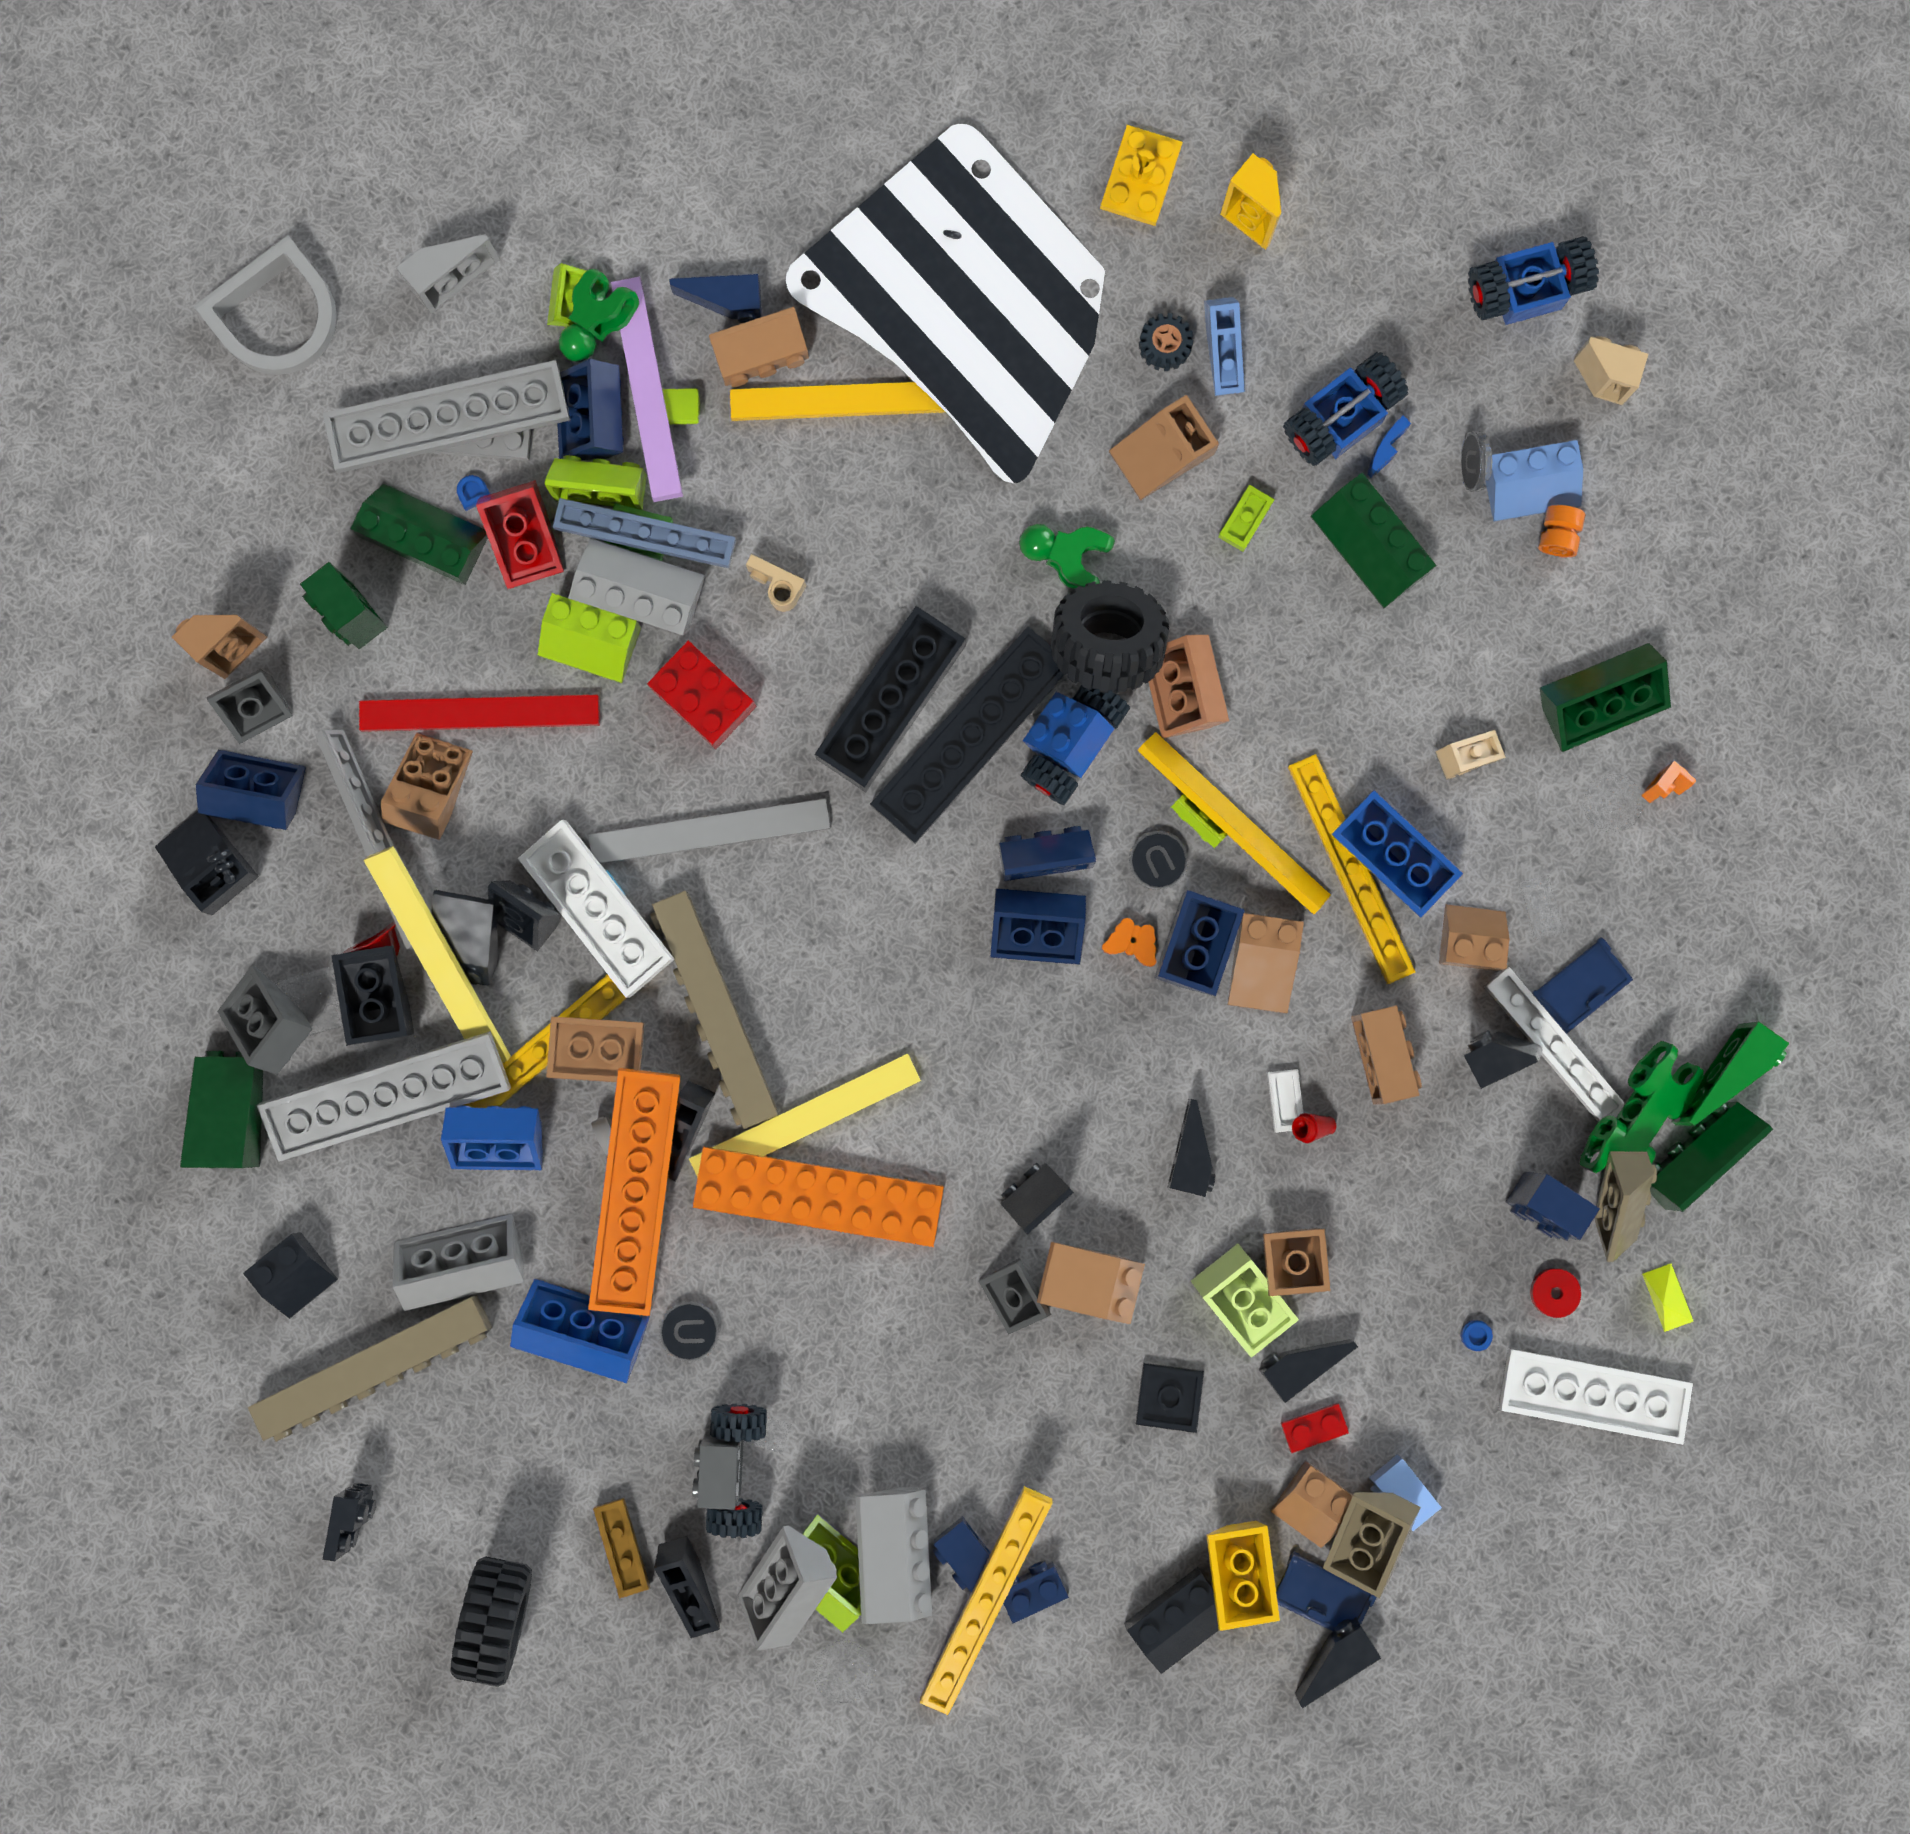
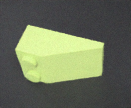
[1191,1244,1299,1358]

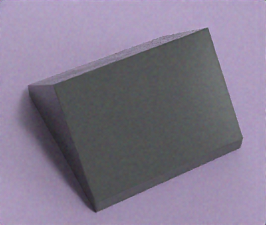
[207,669,293,744]
[979,1258,1051,1335]

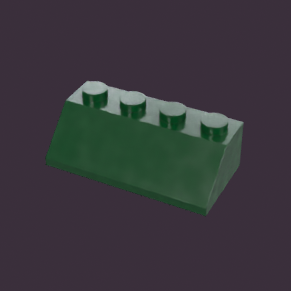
[1310,473,1437,609]
[350,484,488,585]
[1539,643,1671,752]
[1650,1102,1774,1212]

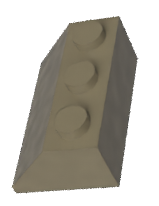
[1595,1151,1657,1262]
[1323,1492,1421,1599]

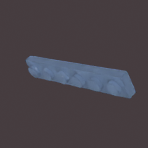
[553,498,736,568]

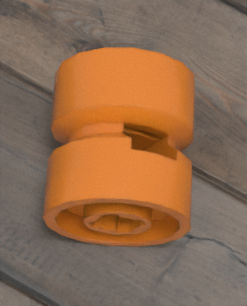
[1538,505,1586,558]

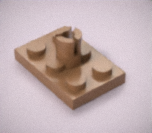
[546,1017,644,1082]

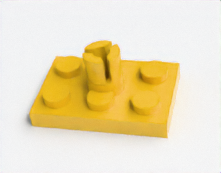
[1100,125,1183,226]

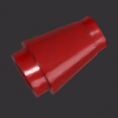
[1292,1113,1336,1143]

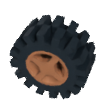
[1139,313,1194,371]

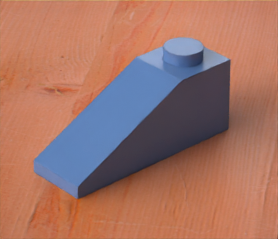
[1204,297,1245,396]

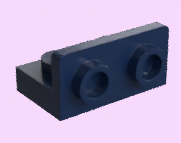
[1003,1560,1069,1624]

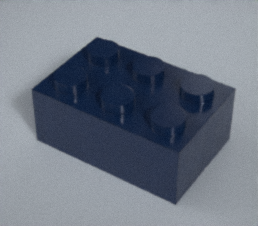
[1506,1172,1600,1241]

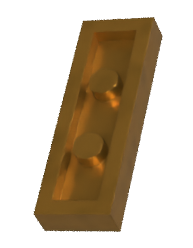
[593,1498,650,1599]

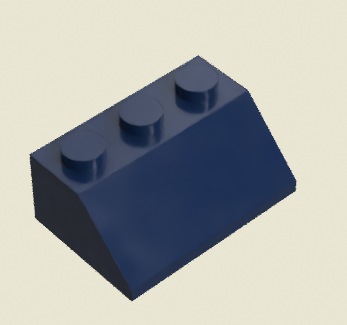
[557,359,624,460]
[195,749,306,830]
[999,826,1096,881]
[990,888,1086,965]
[1154,890,1245,996]

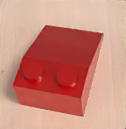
[476,480,564,589]

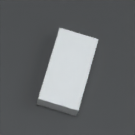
[1267,1069,1303,1133]

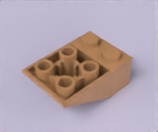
[1109,395,1219,500]
[381,733,473,840]

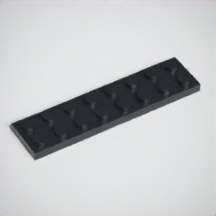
[870,626,1066,844]

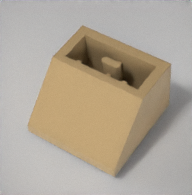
[1574,336,1648,405]

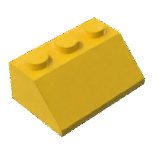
[1220,153,1281,250]
[1206,1521,1280,1631]

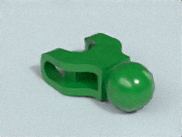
[558,269,639,362]
[1019,524,1115,589]

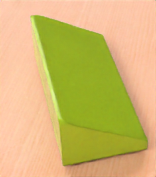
[547,263,586,327]
[662,388,700,425]

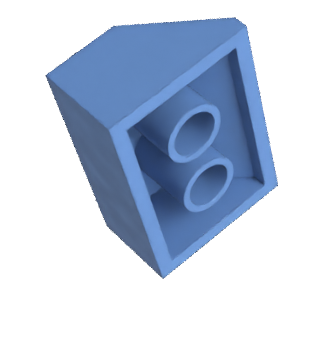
[1482,440,1583,522]

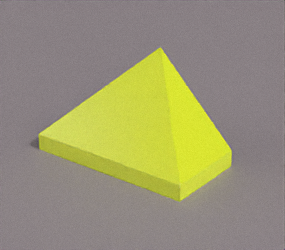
[1642,1263,1693,1332]

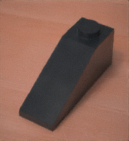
[667,1080,715,1182]
[1167,1099,1216,1197]
[1259,1339,1358,1403]
[654,1536,720,1638]
[1295,1617,1381,1709]

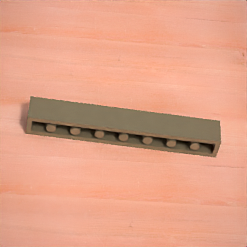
[650,891,780,1129]
[248,1295,492,1442]

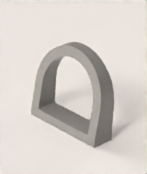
[193,235,337,375]

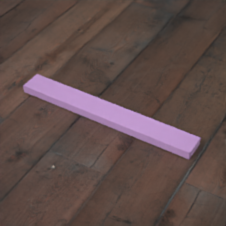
[611,276,683,502]

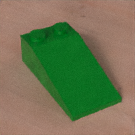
[1671,1021,1789,1126]

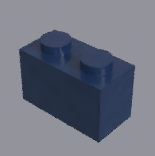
[933,1516,991,1593]

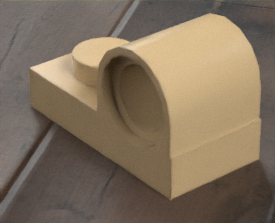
[746,554,806,612]
[1436,730,1506,780]

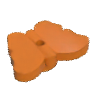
[1102,918,1156,967]

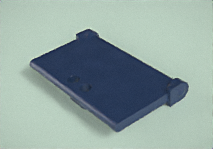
[1532,937,1633,1034]
[1276,1551,1377,1631]

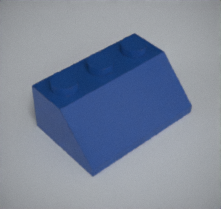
[441,1105,543,1170]

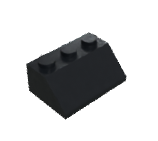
[1464,1030,1543,1089]
[1124,1567,1219,1674]

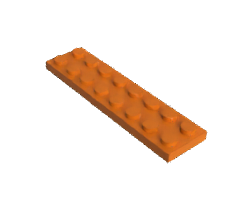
[588,1068,680,1316]
[693,1146,944,1247]

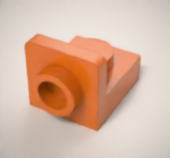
[1641,761,1696,803]

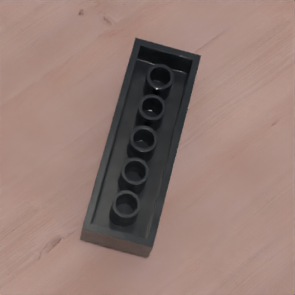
[814,606,966,793]

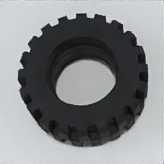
[1051,580,1169,693]
[450,1556,532,1687]

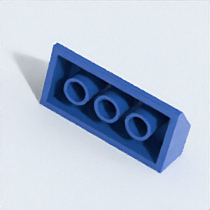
[1331,790,1463,918]
[510,1279,650,1383]

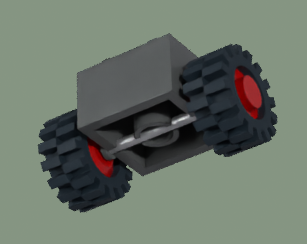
[692,1403,767,1538]

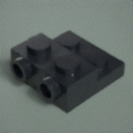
[322,1483,376,1562]

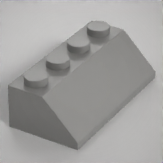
[568,538,705,635]
[393,1214,524,1311]
[855,1487,932,1624]
[738,1526,837,1650]

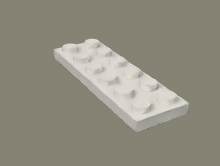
[518,820,674,998]
[1499,1348,1693,1445]

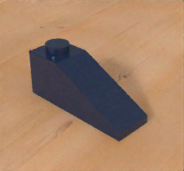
[669,274,762,323]

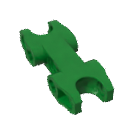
[1580,1041,1704,1174]

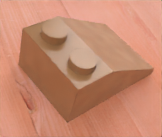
[1227,913,1304,1014]
[1037,1242,1145,1324]

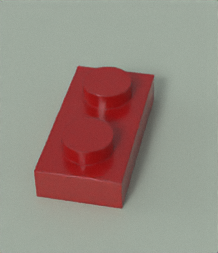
[1280,1403,1349,1453]

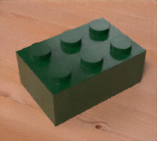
[300,562,388,649]

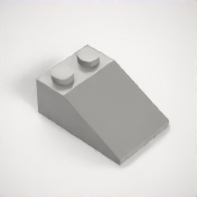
[396,234,500,314]

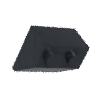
[243,1232,338,1319]

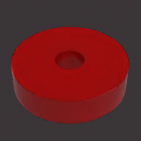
[1530,1268,1581,1318]

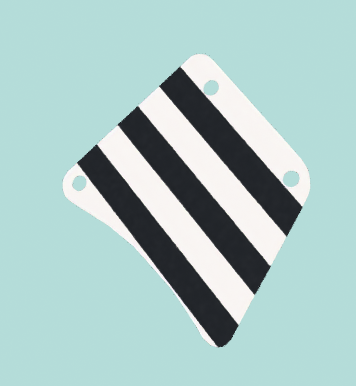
[786,124,1105,483]

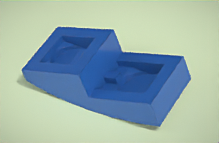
[1367,415,1411,478]

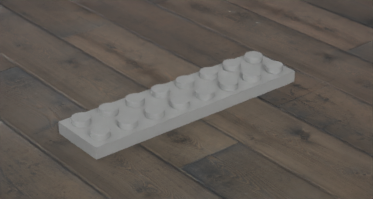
[323,360,570,473]
[257,1031,511,1162]

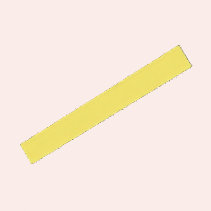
[363,846,511,1063]
[689,1054,921,1178]

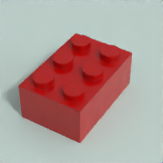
[647,640,757,750]

